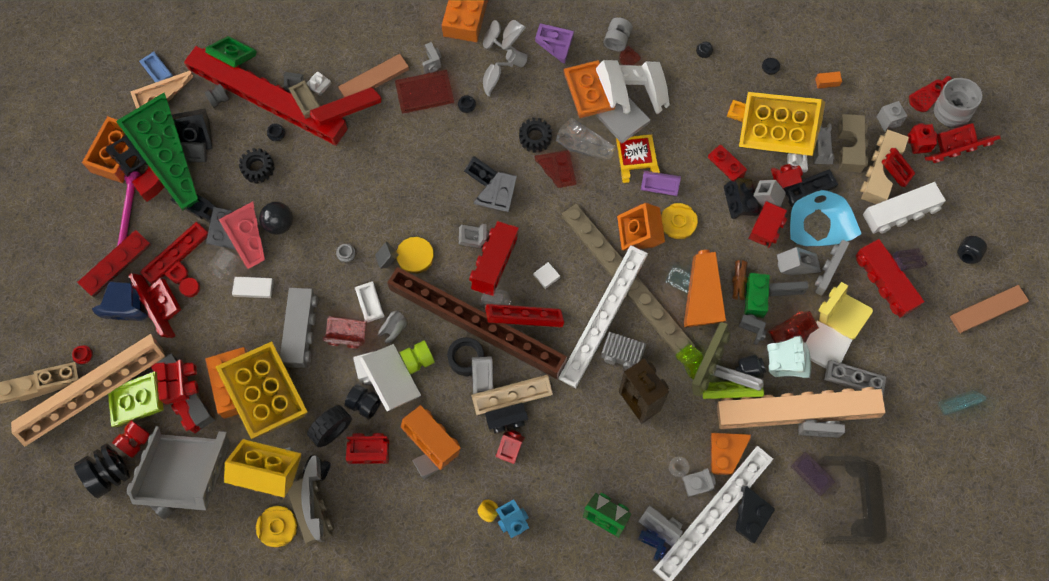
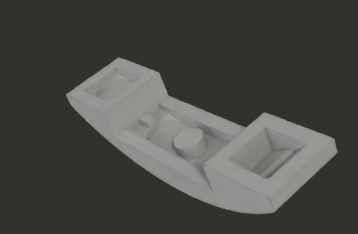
[301,456,324,542]

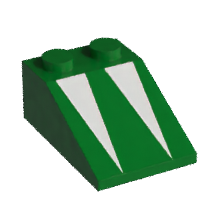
[583,493,631,538]

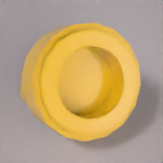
[477,499,499,522]

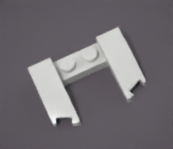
[596,60,670,114]

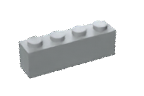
[280,288,318,368]

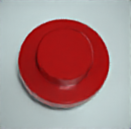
[72,345,93,365]

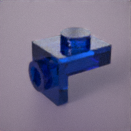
[638,529,667,562]

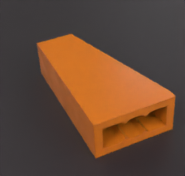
[684,250,726,327]

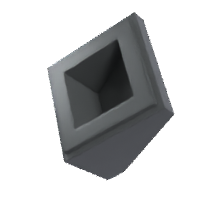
[375,242,399,269]

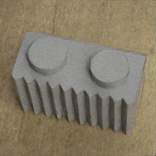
[601,332,646,369]

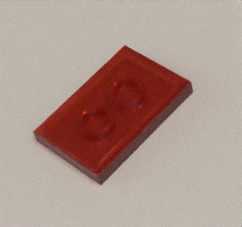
[395,70,454,114]

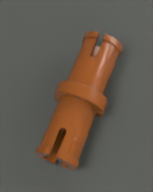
[732,260,748,300]

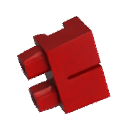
[156,360,199,405]

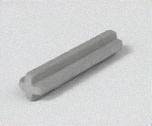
[711,365,764,390]

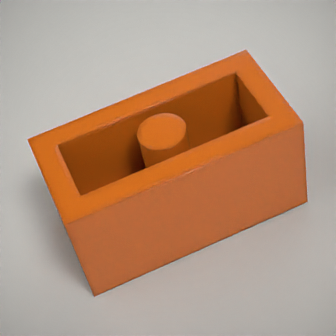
[816,71,842,89]

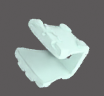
[767,336,811,378]

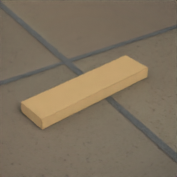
[471,374,553,415]

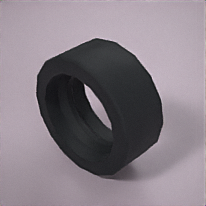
[447,337,485,376]

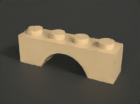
[860,129,909,204]

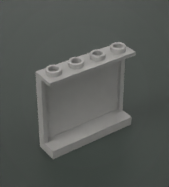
[127,426,230,510]

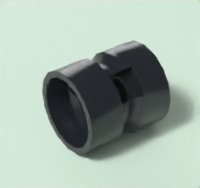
[344,384,382,420]

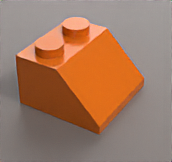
[617,203,665,251]

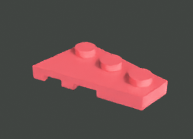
[218,201,265,269]

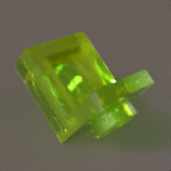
[675,344,704,380]

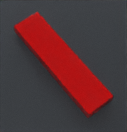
[310,87,382,126]
[140,222,208,285]
[485,304,564,327]

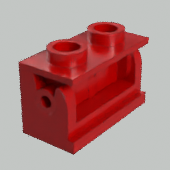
[748,201,787,248]
[346,433,390,464]

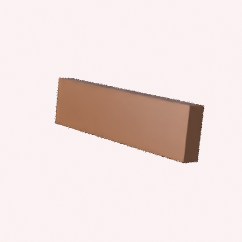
[338,54,409,97]
[950,285,1029,333]

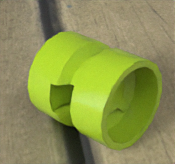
[400,340,435,375]

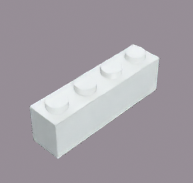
[863,182,946,234]

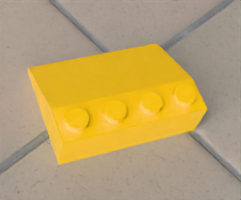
[739,92,825,156]
[216,342,307,440]

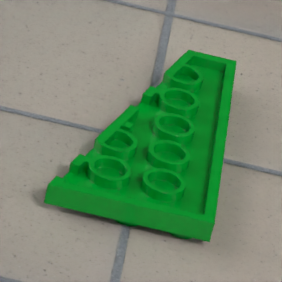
[116,92,198,211]

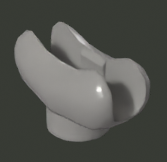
[378,311,407,343]

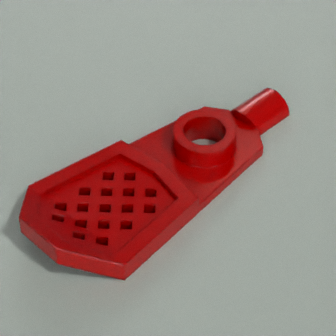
[909,76,952,112]

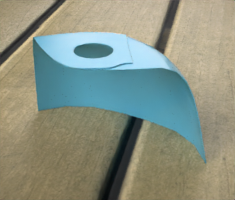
[790,190,862,246]

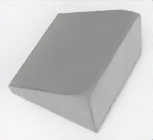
[412,454,439,480]

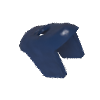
[92,282,149,321]

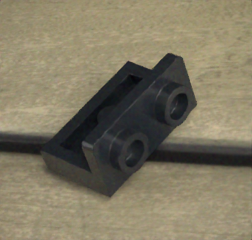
[724,178,760,219]
[485,403,528,434]

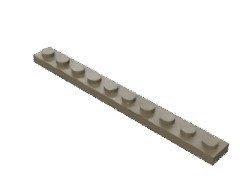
[561,204,695,359]

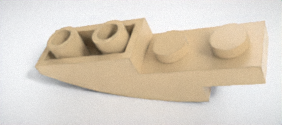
[0,362,79,404]

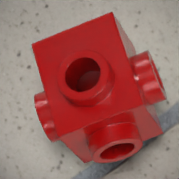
[908,123,937,154]

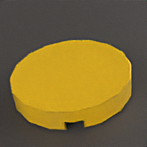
[661,203,698,239]
[396,237,434,274]
[256,506,298,548]

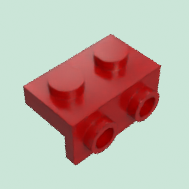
[708,144,747,181]

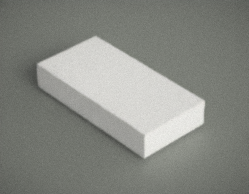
[232,277,274,298]
[355,281,384,323]

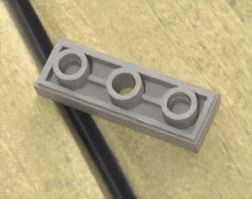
[814,240,849,296]
[824,360,886,396]

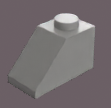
[777,247,821,276]

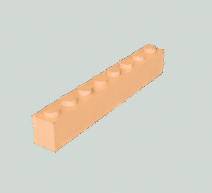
[11,334,165,447]
[717,387,886,429]

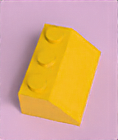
[224,439,301,497]

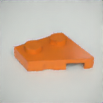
[711,433,751,475]

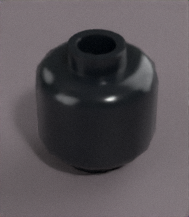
[957,236,987,264]
[735,355,766,379]

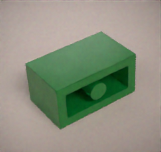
[744,273,770,318]

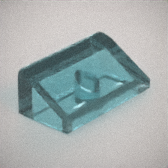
[665,264,691,294]
[938,390,987,416]

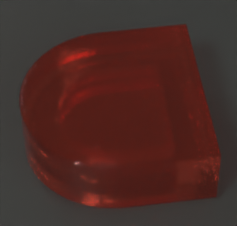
[619,46,641,65]

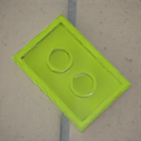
[108,371,164,428]

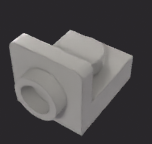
[682,468,716,497]

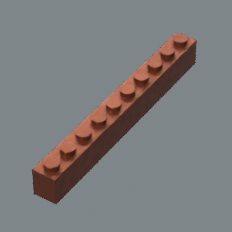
[387,267,567,379]

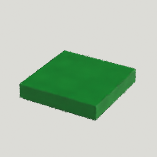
[205,36,257,68]

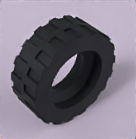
[307,405,352,448]

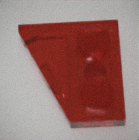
[535,150,576,188]

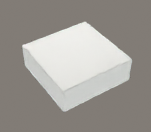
[533,262,560,289]

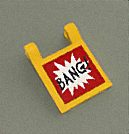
[616,134,660,183]

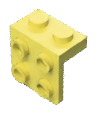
[819,282,873,340]

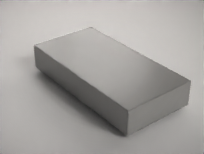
[472,356,493,394]

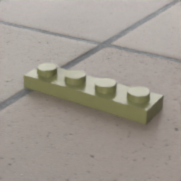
[692,322,731,397]

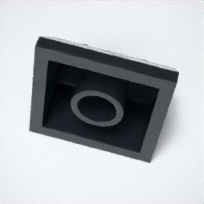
[172,108,213,150]

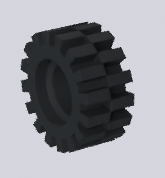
[519,118,552,153]
[239,148,275,184]

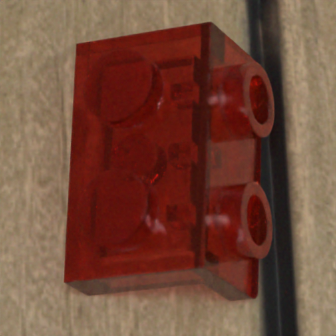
[323,316,367,349]

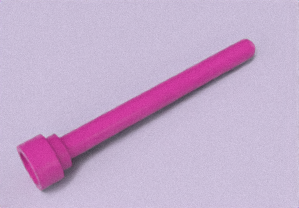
[117,171,141,246]

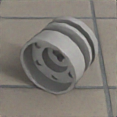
[933,78,983,127]

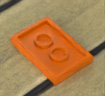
[564,60,615,118]

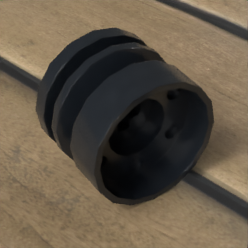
[74,444,130,499]

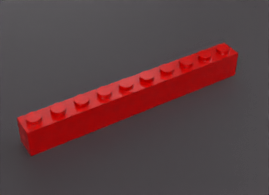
[184,46,348,146]

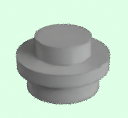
[336,244,355,262]

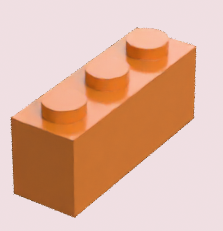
[401,405,461,470]

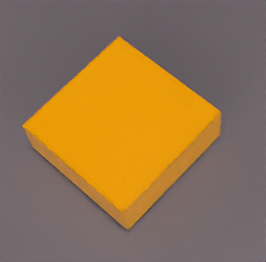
[727,100,746,122]

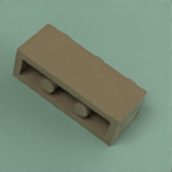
[288,478,334,545]

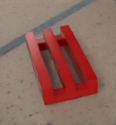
[882,148,915,187]

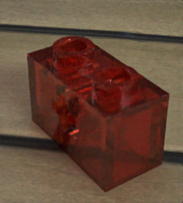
[768,311,819,343]

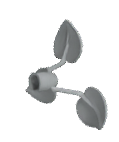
[483,20,527,97]

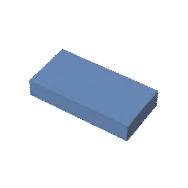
[139,52,173,83]

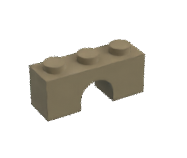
[838,114,868,173]

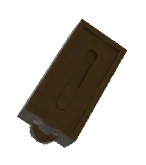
[619,358,669,424]

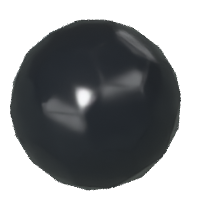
[259,202,293,235]

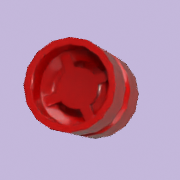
[112,420,150,458]

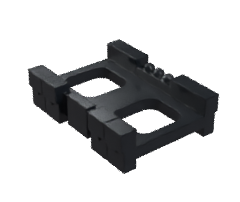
[106,135,147,177]

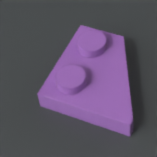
[535,23,574,63]

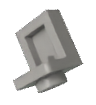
[422,42,441,74]
[459,224,489,248]

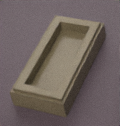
[289,80,320,119]

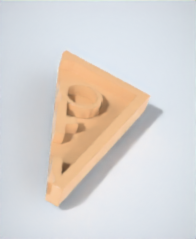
[131,71,193,109]

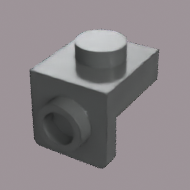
[738,314,767,345]

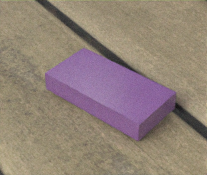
[641,171,681,196]

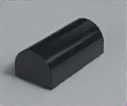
[464,156,498,187]

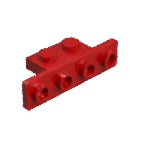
[925,123,1001,163]
[129,273,182,338]

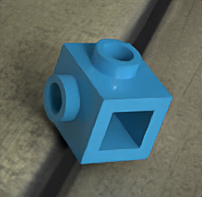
[496,499,529,538]

